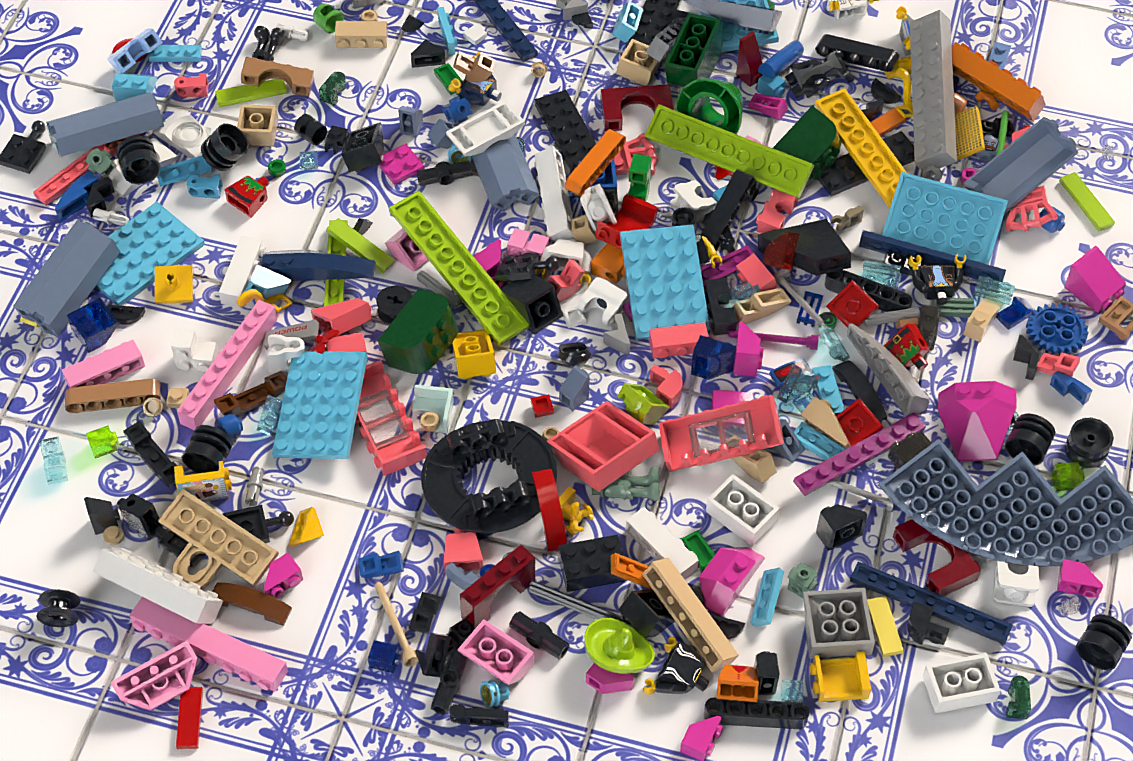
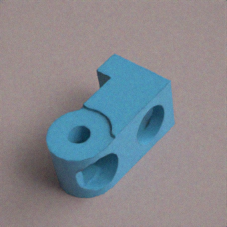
[186,174,223,199]

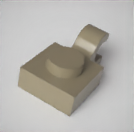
[831,205,864,231]

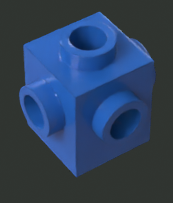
[442,96,472,123]

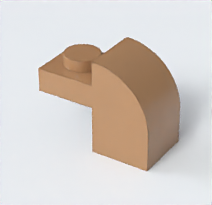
[453,51,496,82]

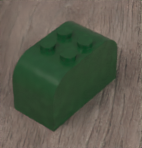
[664,13,723,87]
[773,105,841,188]
[377,288,458,374]

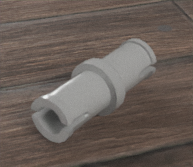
[245,466,265,506]

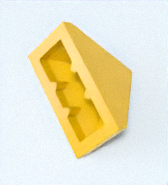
[288,507,324,547]

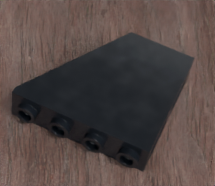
[758,219,851,276]

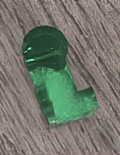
[319,71,346,106]
[1006,675,1031,719]

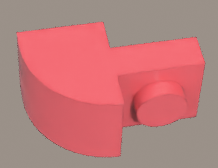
[1036,353,1080,377]

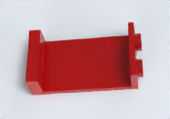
[595,194,659,249]

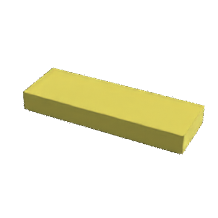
[867,596,904,657]

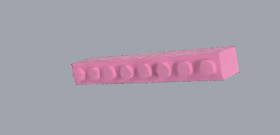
[177,300,277,430]
[129,597,288,692]

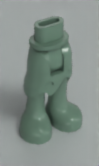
[592,466,660,501]

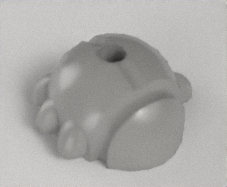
[923,165,943,182]

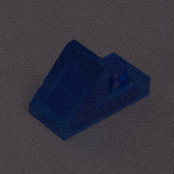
[996,296,1036,330]

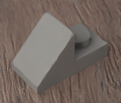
[556,0,588,20]
[603,313,630,355]

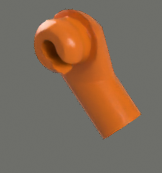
[975,90,999,111]

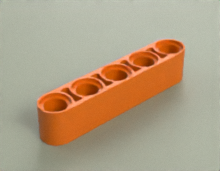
[564,129,626,196]

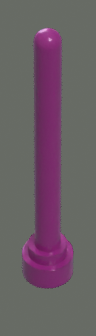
[728,330,819,350]

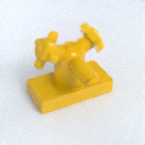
[559,486,594,535]

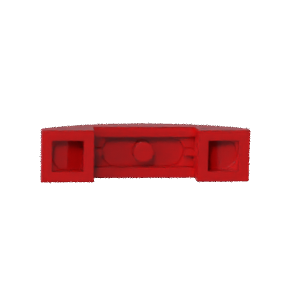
[532,469,567,552]

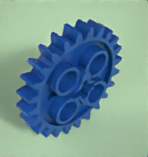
[1026,303,1089,355]

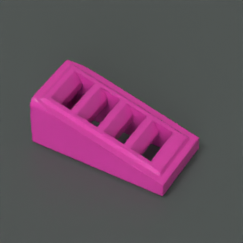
[747,93,788,120]

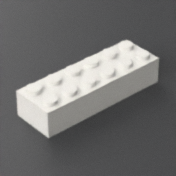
[92,547,223,624]

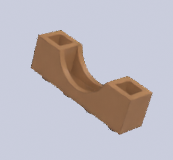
[241,57,314,97]

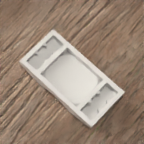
[446,101,525,156]
[152,110,214,159]
[100,138,178,198]

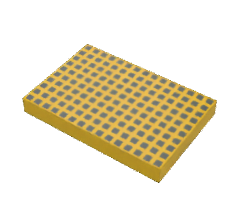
[955,106,985,161]

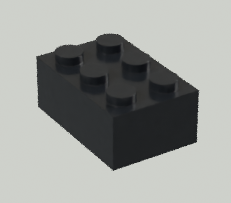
[558,534,626,592]

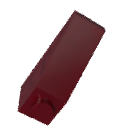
[736,31,763,87]

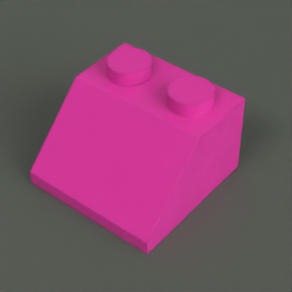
[733,322,764,377]

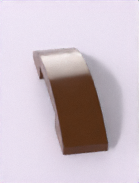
[214,371,287,416]
[212,582,292,626]

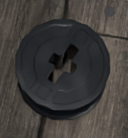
[376,285,413,325]
[36,589,81,628]

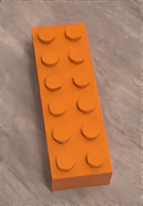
[952,42,1046,122]

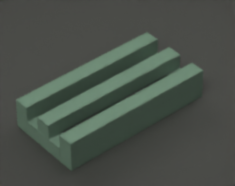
[935,297,975,317]

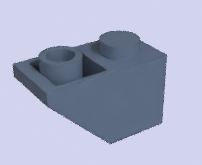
[559,365,590,412]

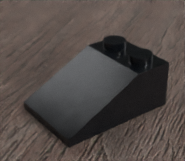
[341,122,384,172]

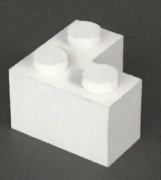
[171,328,219,372]

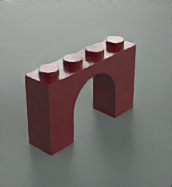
[600,84,674,132]
[893,519,981,596]
[460,544,536,628]

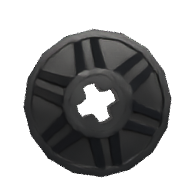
[201,123,249,171]
[117,136,160,185]
[1005,413,1056,465]
[181,425,233,474]
[1076,614,1132,670]

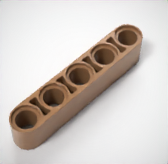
[65,379,161,413]

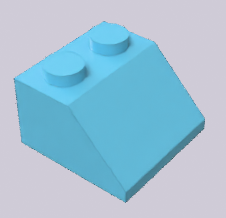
[112,73,157,101]

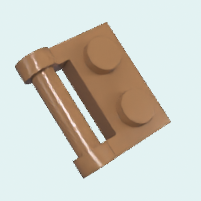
[1098,296,1133,341]

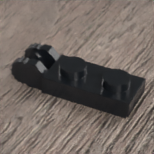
[449,704,509,728]

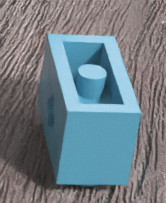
[612,1,643,43]

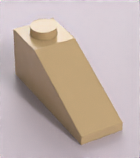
[963,294,1004,343]
[801,397,851,449]
[727,435,777,483]

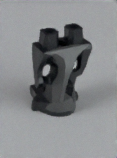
[785,50,854,98]

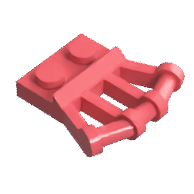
[614,133,658,176]
[1005,186,1058,231]

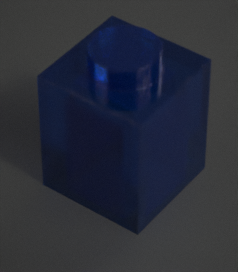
[368,640,402,673]

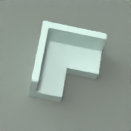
[412,385,454,433]

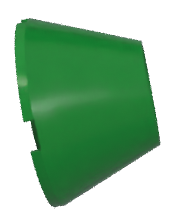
[676,78,743,134]

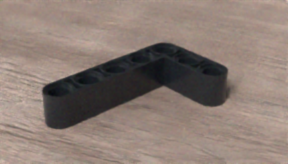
[701,169,759,251]

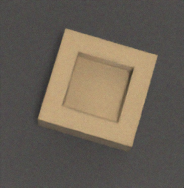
[166,387,189,408]

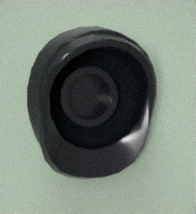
[557,342,591,368]

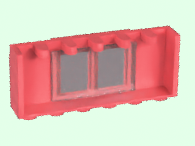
[355,360,427,476]
[659,395,784,472]

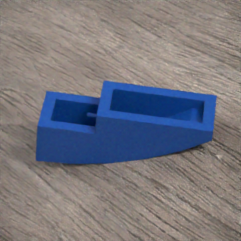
[55,171,99,222]

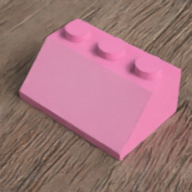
[385,228,428,271]
[458,619,534,685]

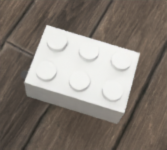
[706,474,780,546]
[923,653,1000,714]

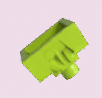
[617,383,670,425]

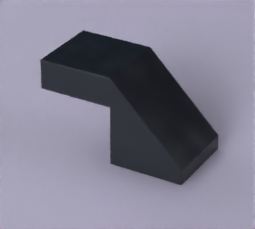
[86,176,115,218]
[1013,335,1039,380]

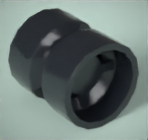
[294,114,327,146]
[671,207,696,231]

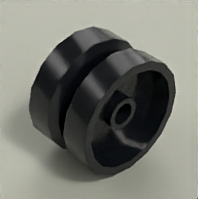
[1064,417,1114,468]

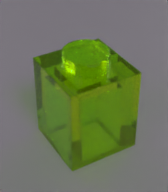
[86,425,119,459]
[1051,462,1085,491]

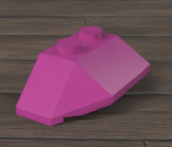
[699,547,765,617]

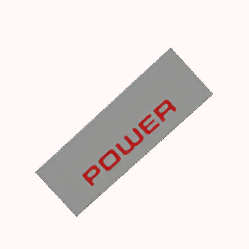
[264,320,319,349]

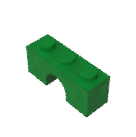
[628,154,652,202]

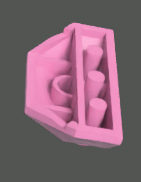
[111,641,197,711]

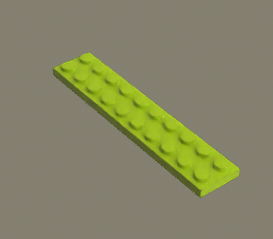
[644,105,814,199]
[389,191,529,346]

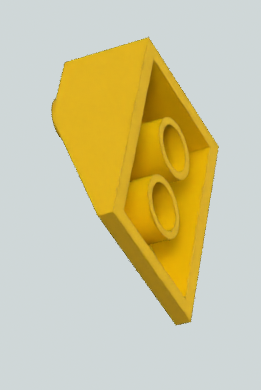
[452,329,496,379]

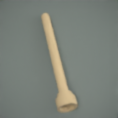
[375,582,419,667]

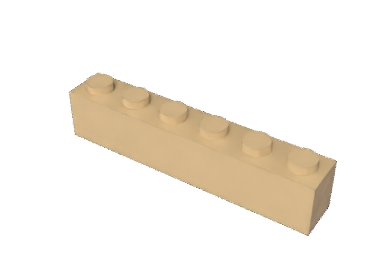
[642,558,739,673]

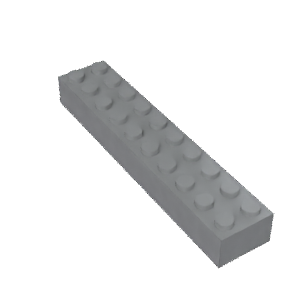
[910,10,957,171]

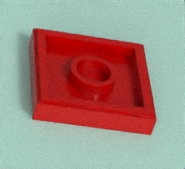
[826,280,879,328]
[836,398,884,446]

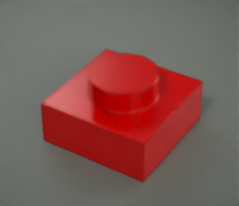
[531,394,554,418]

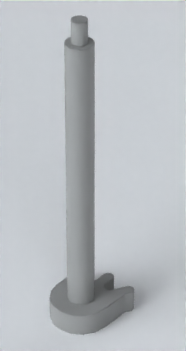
[773,266,826,328]
[828,480,895,512]

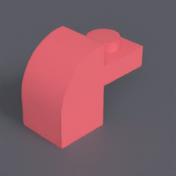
[547,260,585,301]
[649,365,683,409]

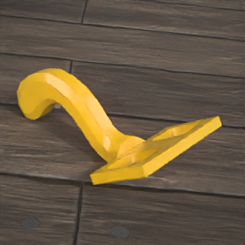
[896,68,913,118]
[236,289,293,312]

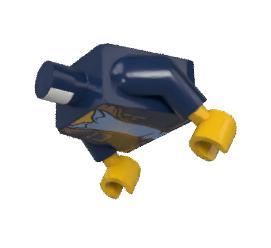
[448,52,502,106]

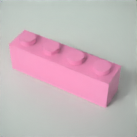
[62,340,145,388]

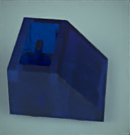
[67,298,119,353]
[691,335,737,380]

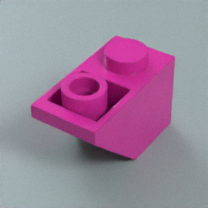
[473,239,502,277]
[264,553,303,598]
[1057,559,1103,598]
[585,663,635,694]
[680,716,723,761]

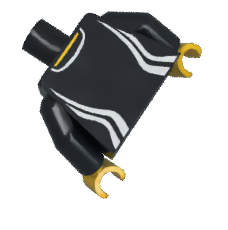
[643,637,709,695]

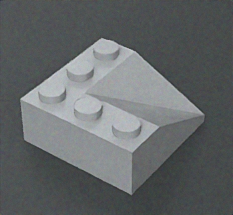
[803,588,875,659]

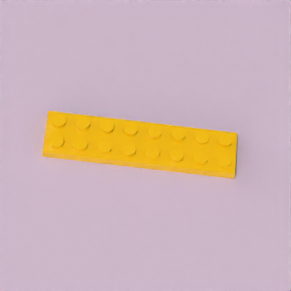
[814,88,907,209]

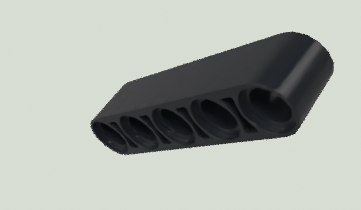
[815,34,900,72]
[824,270,913,312]
[703,697,810,729]

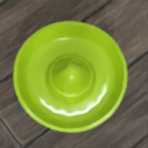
[584,618,655,674]

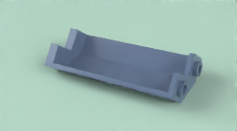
[46,92,165,157]
[963,117,1079,214]
[472,134,540,211]
[13,221,121,337]

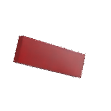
[176,687,203,749]

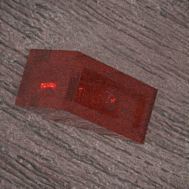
[763,231,799,270]

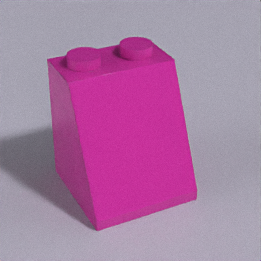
[1064,245,1126,314]

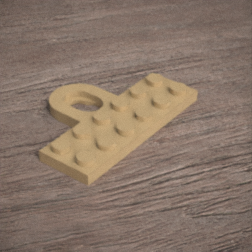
[158,489,279,590]

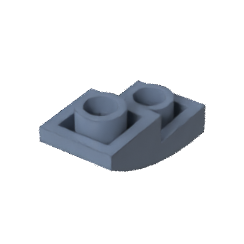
[446,562,480,590]

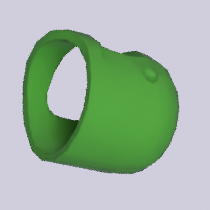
[313,3,344,34]

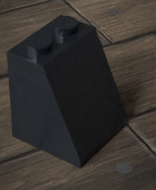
[500,274,563,334]

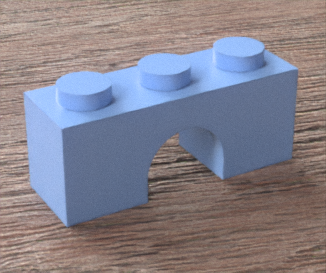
[107,28,163,73]

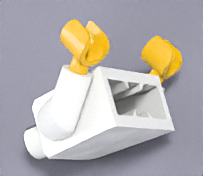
[826,0,879,21]
[535,239,592,287]

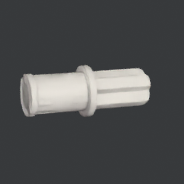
[275,23,309,41]
[93,208,129,226]

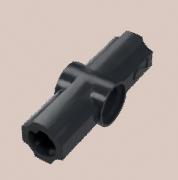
[417,160,472,186]
[509,611,570,660]
[431,650,469,715]

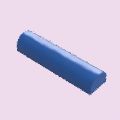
[758,40,804,79]

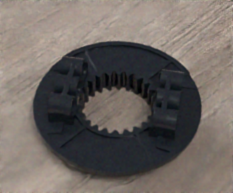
[421,419,557,533]

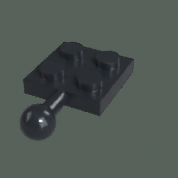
[0,120,47,174]
[495,253,560,282]
[223,505,294,543]

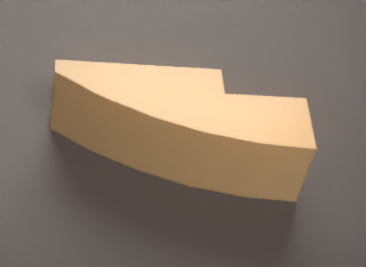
[733,288,791,324]

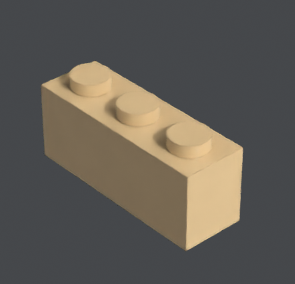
[335,21,388,48]

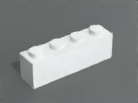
[219,236,266,308]
[625,507,699,580]

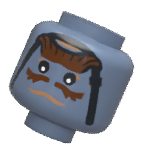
[975,135,999,162]

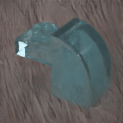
[39,436,68,485]

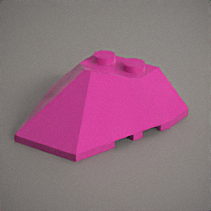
[938,381,1017,462]

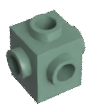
[85,148,117,178]
[787,563,818,598]

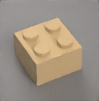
[616,39,661,86]
[237,104,279,147]

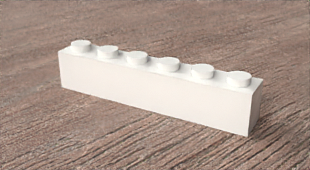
[534,146,575,243]

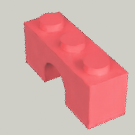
[756,189,798,233]

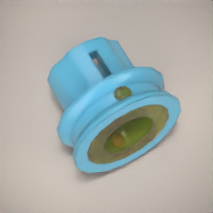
[448,144,471,164]
[480,680,510,709]

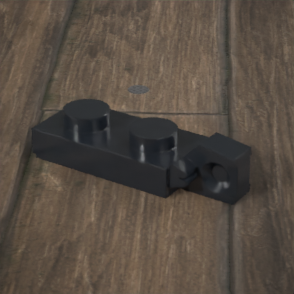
[154,525,206,568]

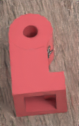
[174,73,209,97]

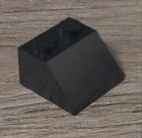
[816,504,868,551]
[618,589,675,638]

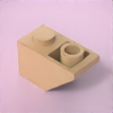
[571,215,598,245]

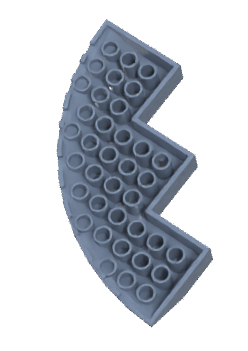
[878,439,1133,567]

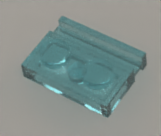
[862,260,901,289]
[973,276,1015,305]

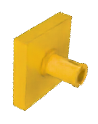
[155,265,193,304]

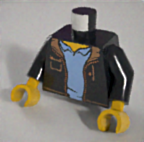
[908,254,966,305]

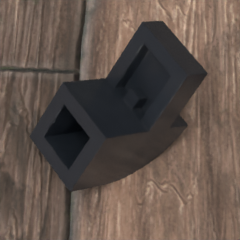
[907,601,950,645]

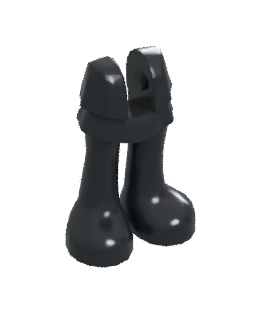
[252,26,286,61]

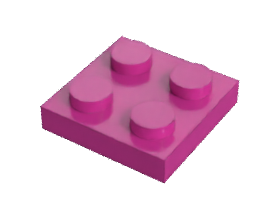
[378,144,425,185]

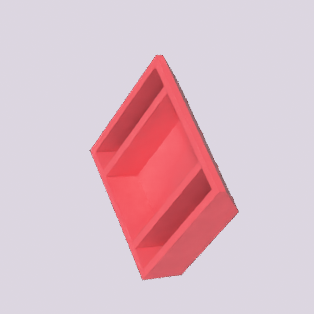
[547,401,659,492]

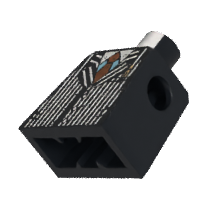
[116,494,163,540]

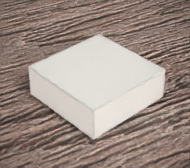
[463,25,487,46]
[562,306,586,328]

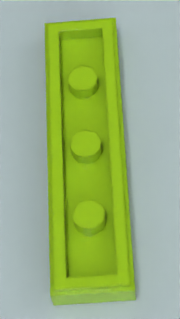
[215,79,287,107]
[1059,172,1115,232]
[326,218,395,274]

